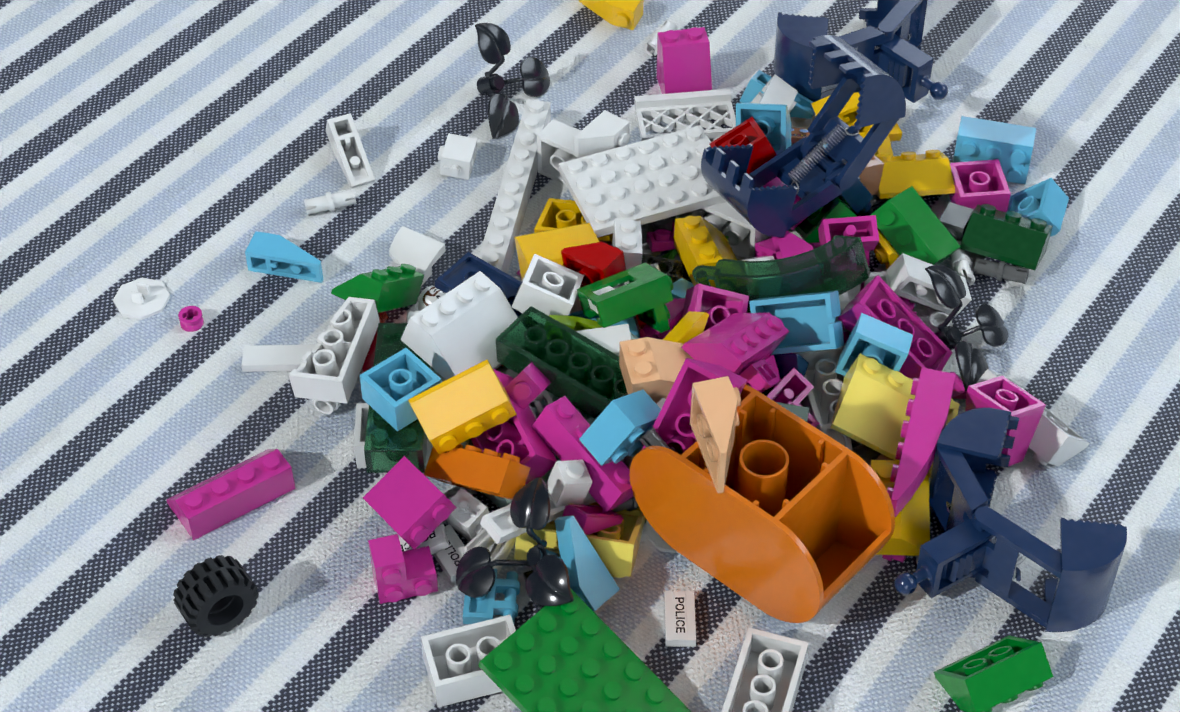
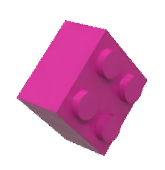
[949,159,1011,212]

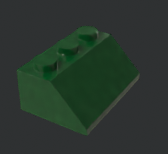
[960,204,1053,271]

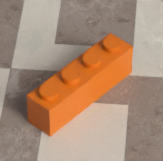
[424,444,530,500]

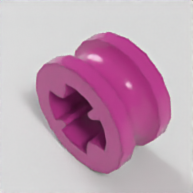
[178,306,204,332]

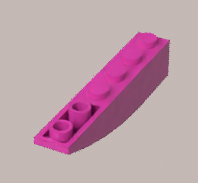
[887,367,956,517]

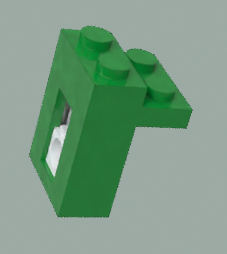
[577,263,673,333]

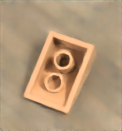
[619,337,693,403]
[690,376,741,494]

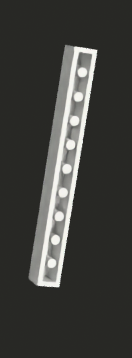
[478,99,551,274]

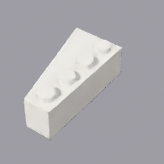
[288,297,380,404]

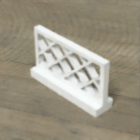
[634,89,736,141]

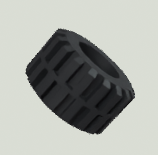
[173,555,259,637]

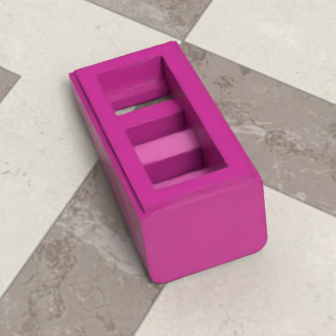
[562,504,623,535]

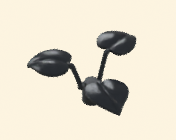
[475,23,550,139]
[925,265,1008,391]
[456,477,574,606]

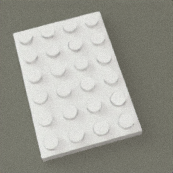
[559,125,726,238]

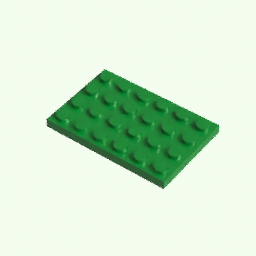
[478,588,691,712]

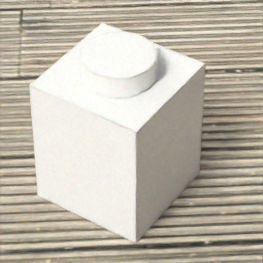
[546,459,593,507]

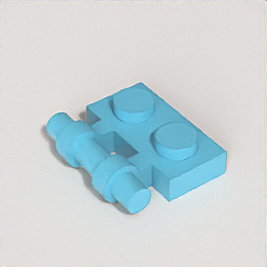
[463,569,521,624]

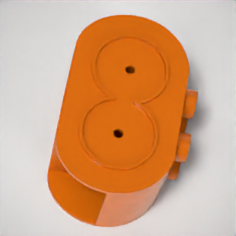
[630,384,895,623]

